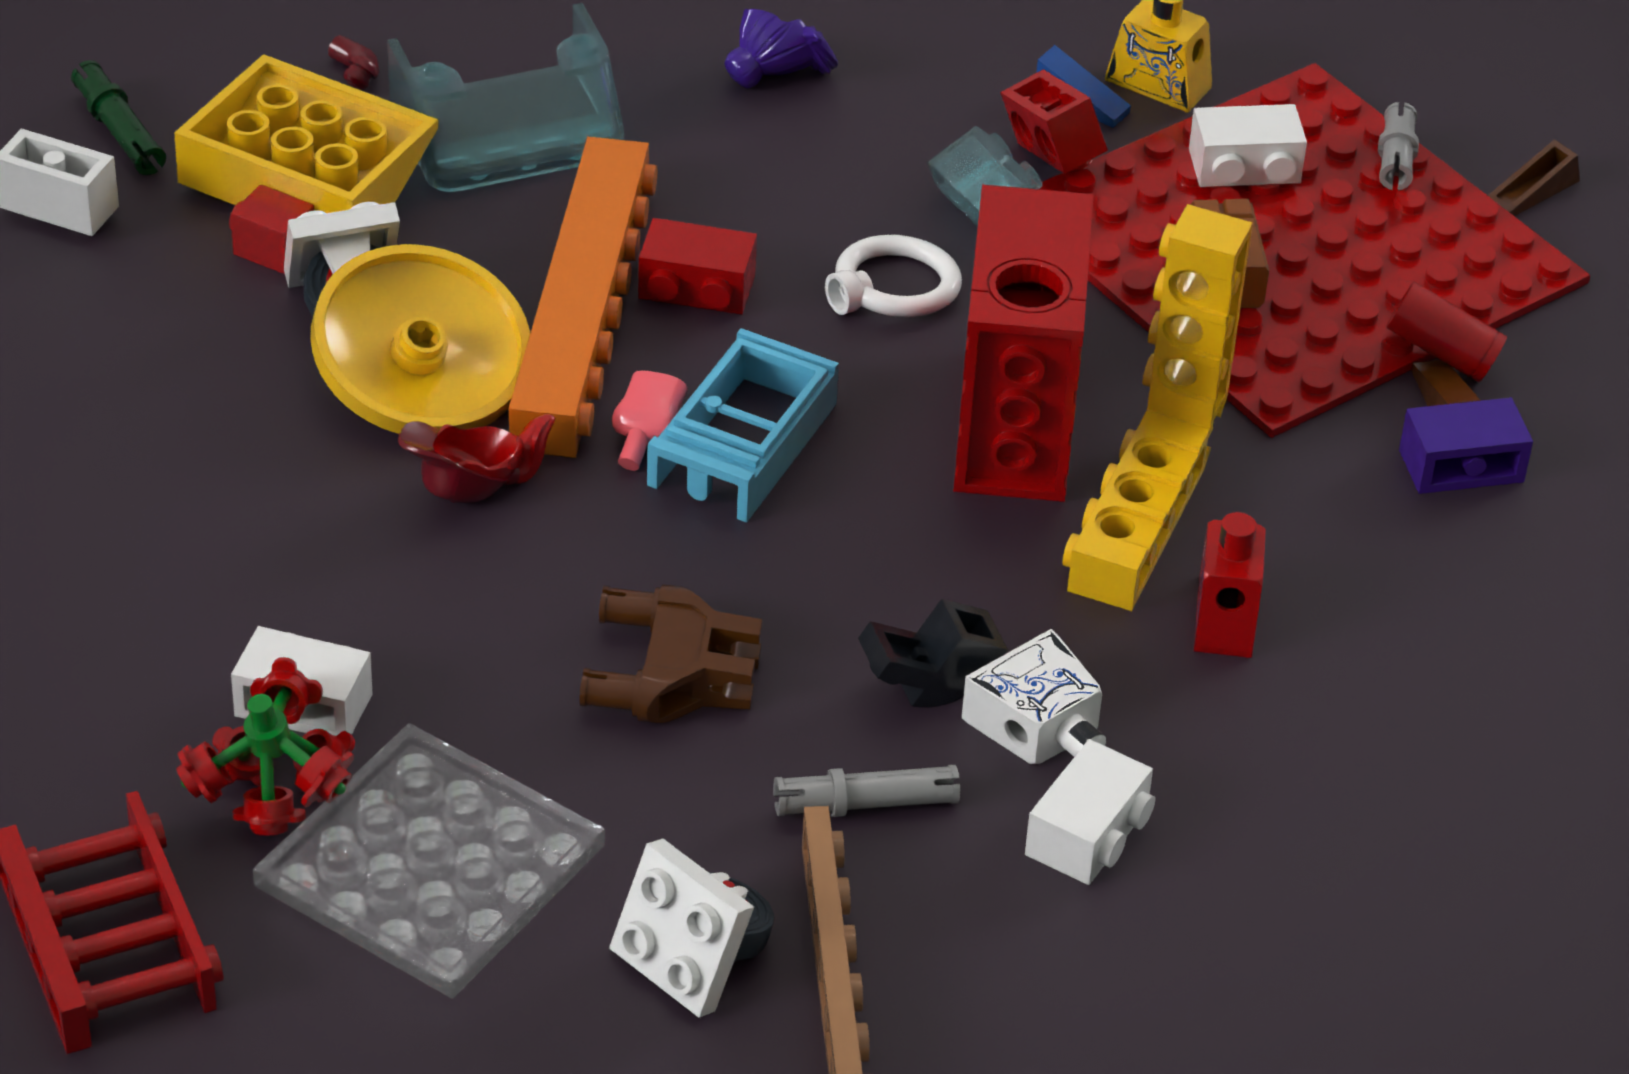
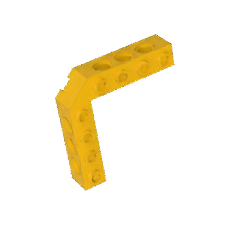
[1062,204,1253,611]

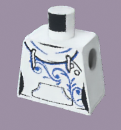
[962,629,1106,764]

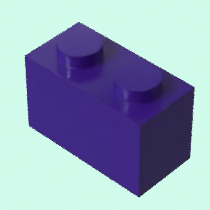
[1399,397,1533,494]

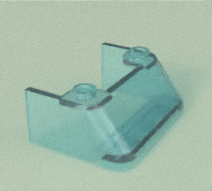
[387,3,624,192]

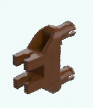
[579,584,762,723]

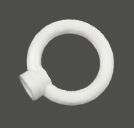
[825,235,962,317]

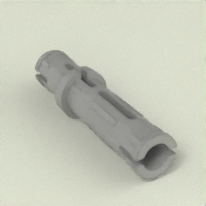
[773,765,960,817]

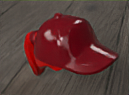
[398,414,555,503]

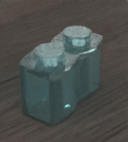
[927,126,1043,227]

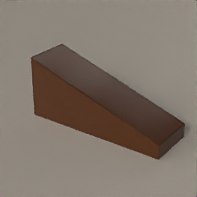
[1488,139,1580,216]
[1411,360,1481,406]

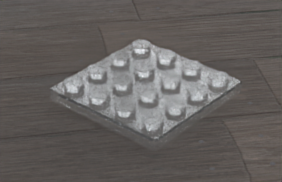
[253,723,605,999]

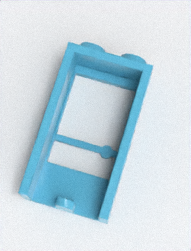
[647,328,839,523]

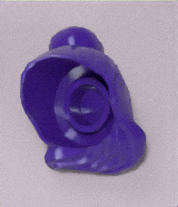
[724,9,838,88]

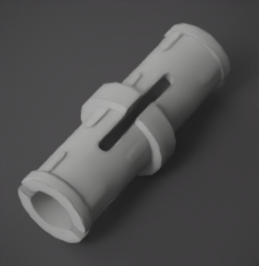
[1378,102,1419,190]

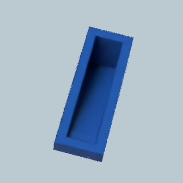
[1036,45,1131,128]

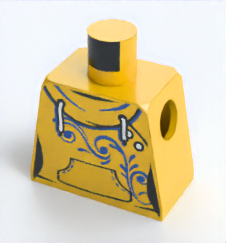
[1105,0,1212,113]

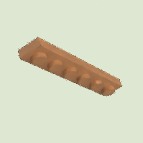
[802,806,873,1074]

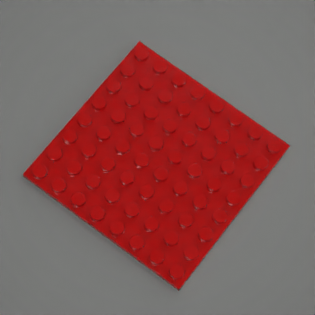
[1028,63,1591,438]

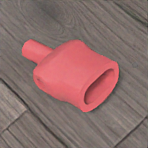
[612,371,688,471]

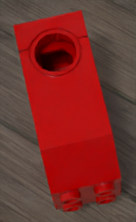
[953,184,1094,502]

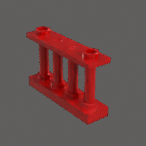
[0,790,224,1054]

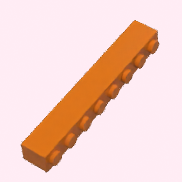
[509,136,658,458]

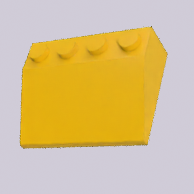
[174,54,438,213]

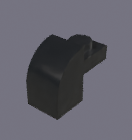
[858,599,1008,708]

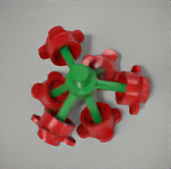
[176,657,355,836]

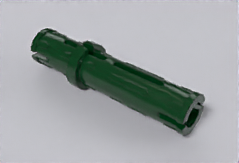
[71,60,167,175]

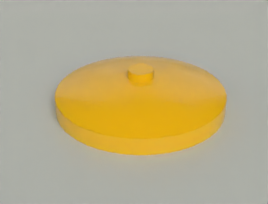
[310,244,530,434]

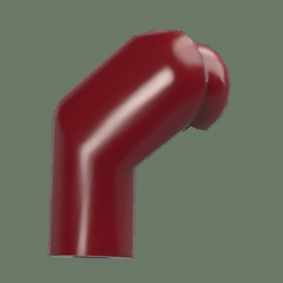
[328,35,379,90]

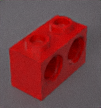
[1000,69,1108,174]

